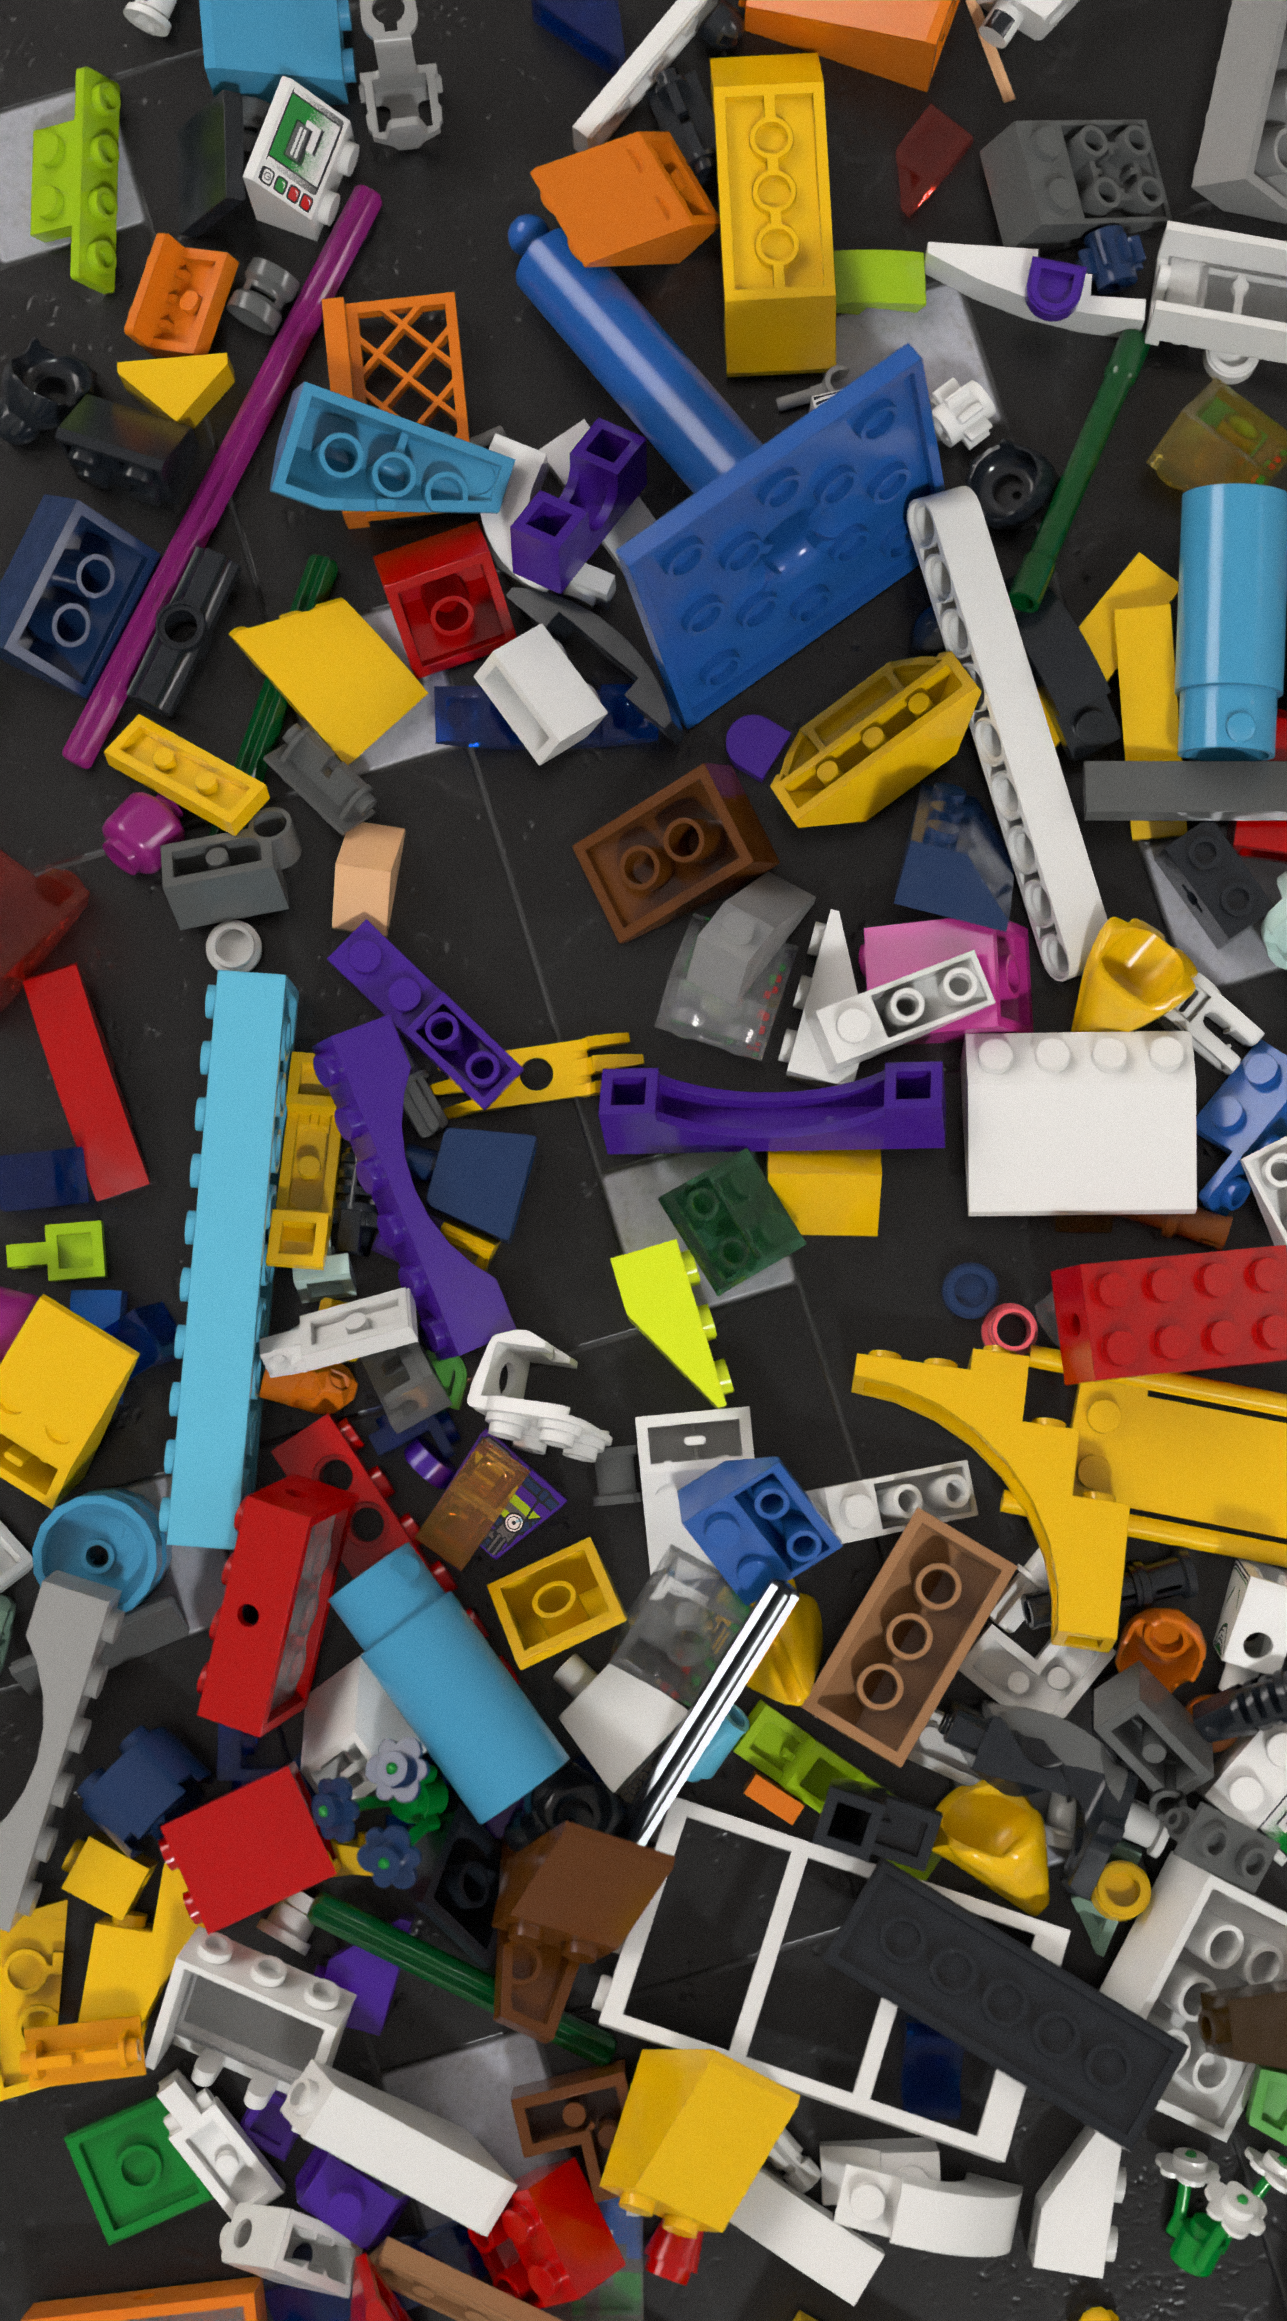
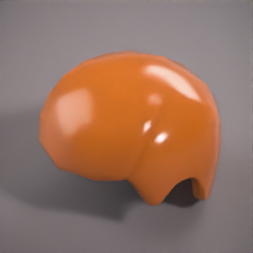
[1115,1608,1207,1694]

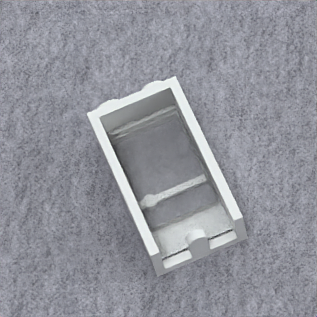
[1145,221,1287,364]

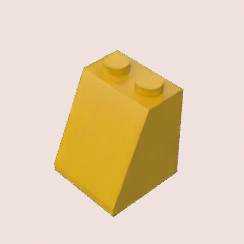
[599,2049,800,2239]

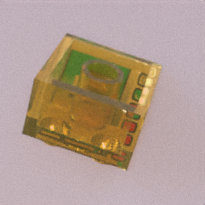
[1146,377,1287,492]

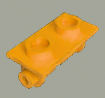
[20,2015,147,2089]

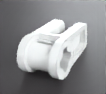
[1155,972,1265,1075]

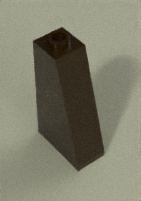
[1198,1980,1287,2069]

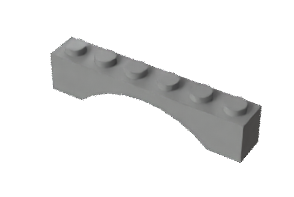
[0,1570,125,1932]

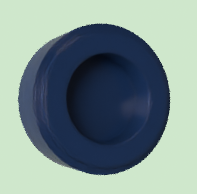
[941,1263,999,1320]

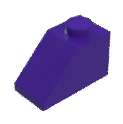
[314,1912,416,2036]

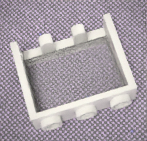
[145,1926,357,2134]

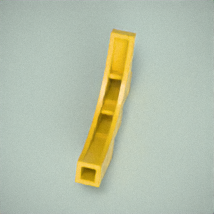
[851,1345,1130,1653]
[78,1832,373,2041]

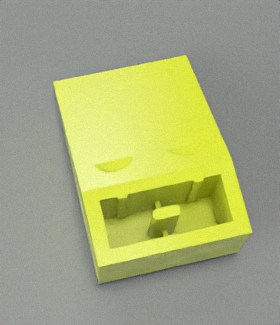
[610,1239,734,1409]

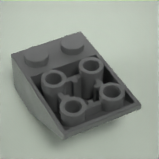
[979,119,1173,253]

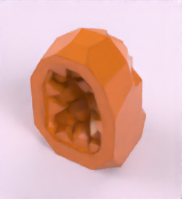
[259,1363,358,1415]

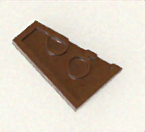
[494,1835,580,2044]

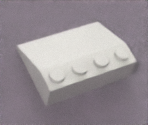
[960,1031,1197,1216]
[1099,1850,1287,2142]

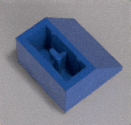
[677,1457,843,1607]

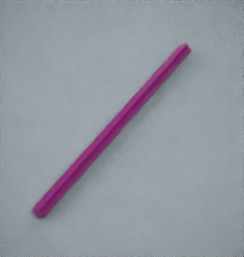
[62,184,382,769]

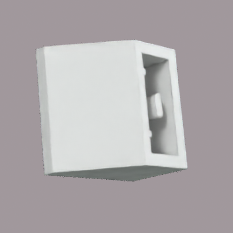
[300,1652,427,1799]

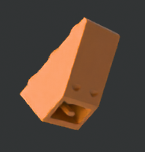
[530,131,720,268]

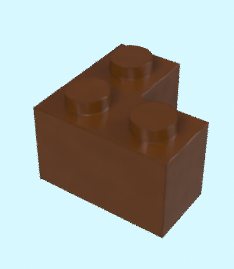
[510,2059,631,2203]

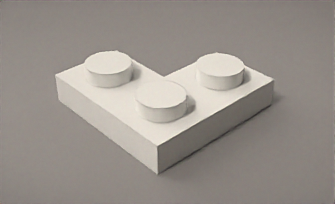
[958,1623,1116,1719]

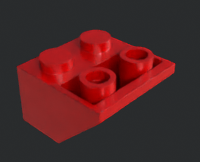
[468,2157,626,2309]

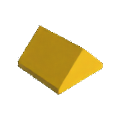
[765,1149,882,1237]

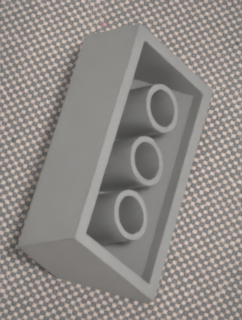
[1191,0,1287,225]

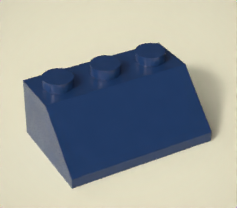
[0,494,161,700]
[894,782,1014,932]

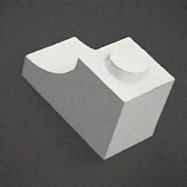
[819,2137,941,2205]

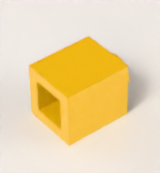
[61,1830,158,1921]

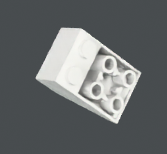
[635,1406,754,1588]

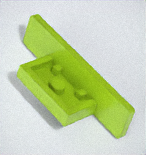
[30,66,121,294]

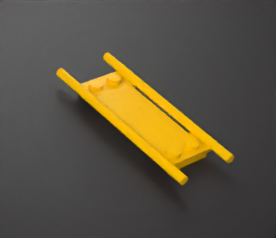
[1000,1344,1287,1568]

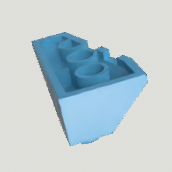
[269,382,516,514]

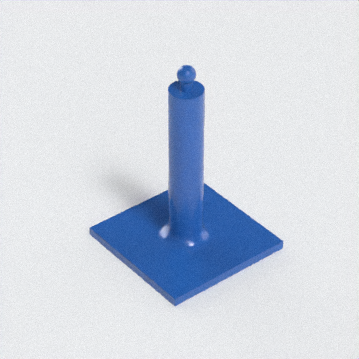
[508,214,945,730]

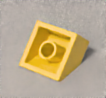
[487,1537,628,1670]

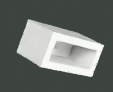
[473,623,608,766]

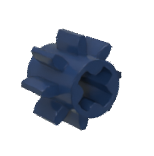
[1075,225,1147,295]

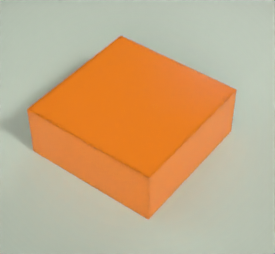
[743,1769,805,1825]

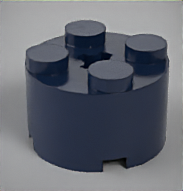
[77,1725,214,1859]

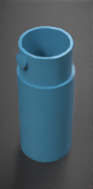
[1174,483,1287,761]
[328,1542,570,1825]

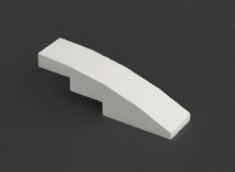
[924,242,1146,338]
[729,2164,885,2306]

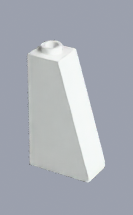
[280,2059,518,2237]

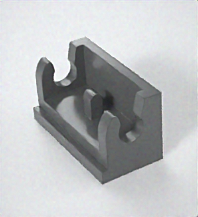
[360,1335,452,1434]

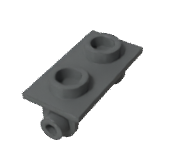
[263,723,377,835]
[1164,1801,1281,1896]

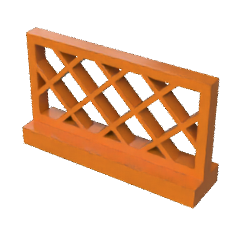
[322,292,471,529]

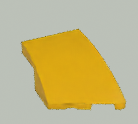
[229,597,428,765]

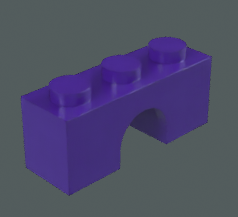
[510,417,647,594]

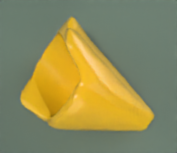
[1071,917,1198,1032]
[714,1578,823,1706]
[932,1779,1050,1917]

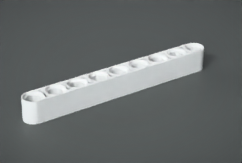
[907,486,1108,982]

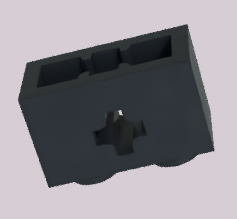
[1155,821,1274,950]

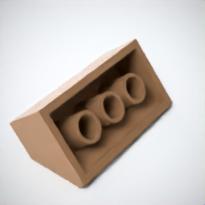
[801,1507,1018,1768]

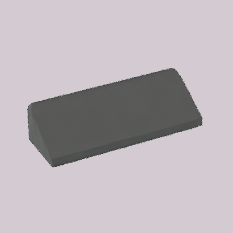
[8,1594,189,1700]

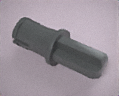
[396,1028,448,1138]

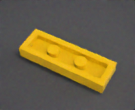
[104,714,270,836]

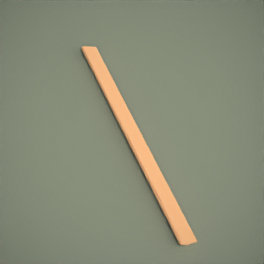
[965,0,1016,103]

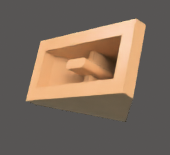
[332,822,406,938]

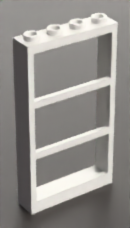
[591,1797,1071,2162]

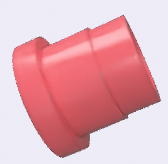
[981,1303,1038,1356]

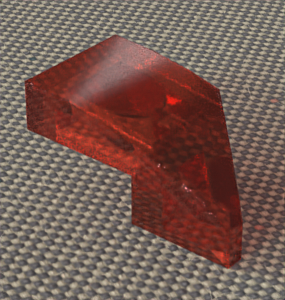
[896,104,974,218]

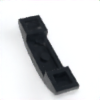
[505,587,684,745]

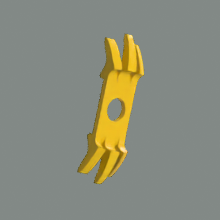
[429,1032,645,1120]

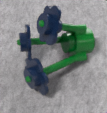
[311,1737,448,1889]

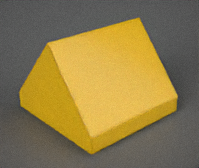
[440,1218,501,1272]

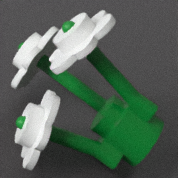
[1155,2147,1287,2277]

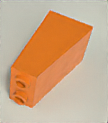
[738,0,960,92]

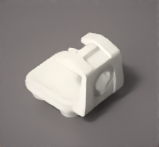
[467,1330,613,1462]

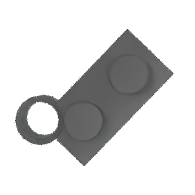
[160,807,302,930]

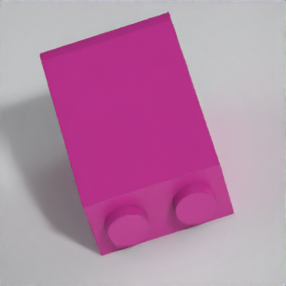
[859,918,1034,1045]

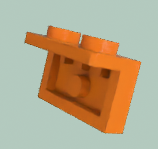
[124,233,239,358]

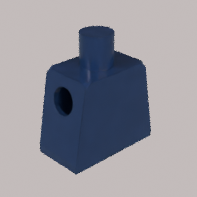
[405,1128,539,1244]

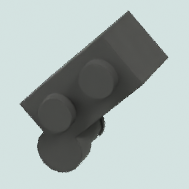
[1094,1660,1214,1821]

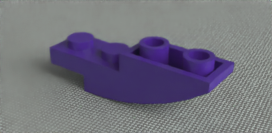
[327,919,524,1111]

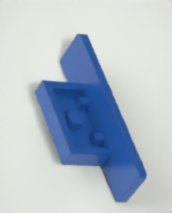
[1196,1039,1287,1216]

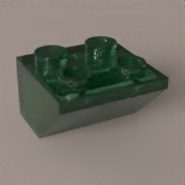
[658,1148,807,1297]

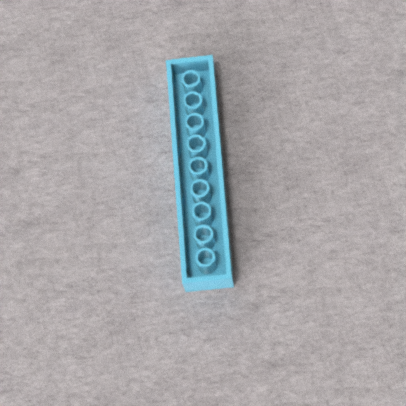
[159,970,299,1550]

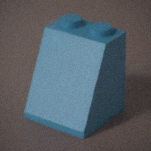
[199,0,357,105]

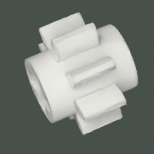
[930,377,996,450]

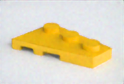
[0,1898,68,2101]

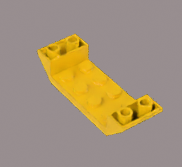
[710,53,836,377]

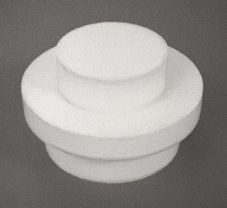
[206,920,262,972]

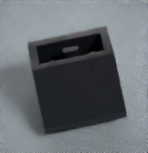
[55,394,199,506]

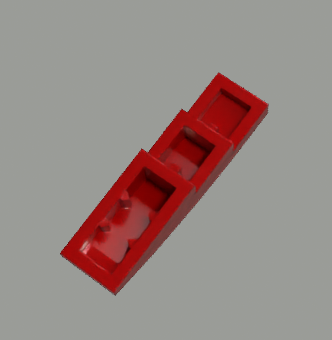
[23,962,151,1201]

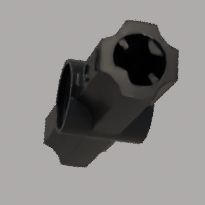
[126,546,242,718]

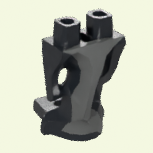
[938,1698,1138,1900]

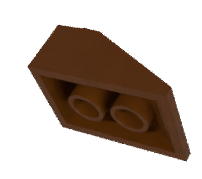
[572,763,780,943]
[491,1821,676,1964]

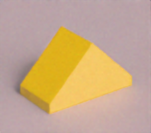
[117,353,235,430]

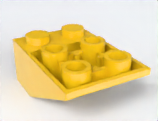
[0,1294,140,1509]

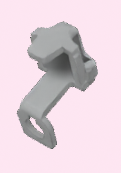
[359,0,443,151]

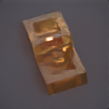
[415,1438,531,1571]

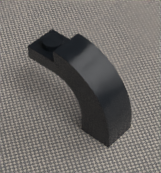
[1004,575,1123,762]

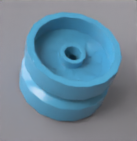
[32,1487,172,1612]

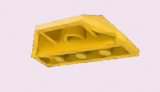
[770,651,982,828]

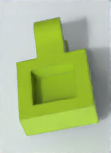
[6,1220,108,1282]

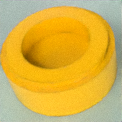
[1091,1860,1151,1921]

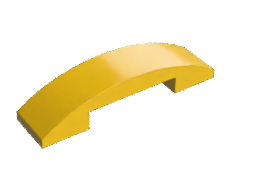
[266,1051,343,1270]

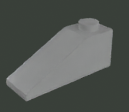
[686,871,816,1007]

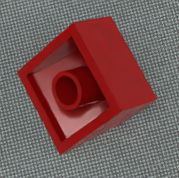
[373,521,517,679]

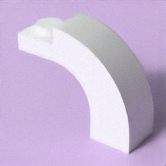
[480,433,616,610]
[833,2160,1023,2257]

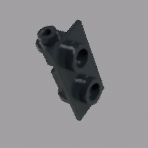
[646,68,717,185]

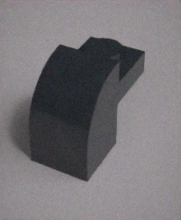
[812,1778,943,1872]

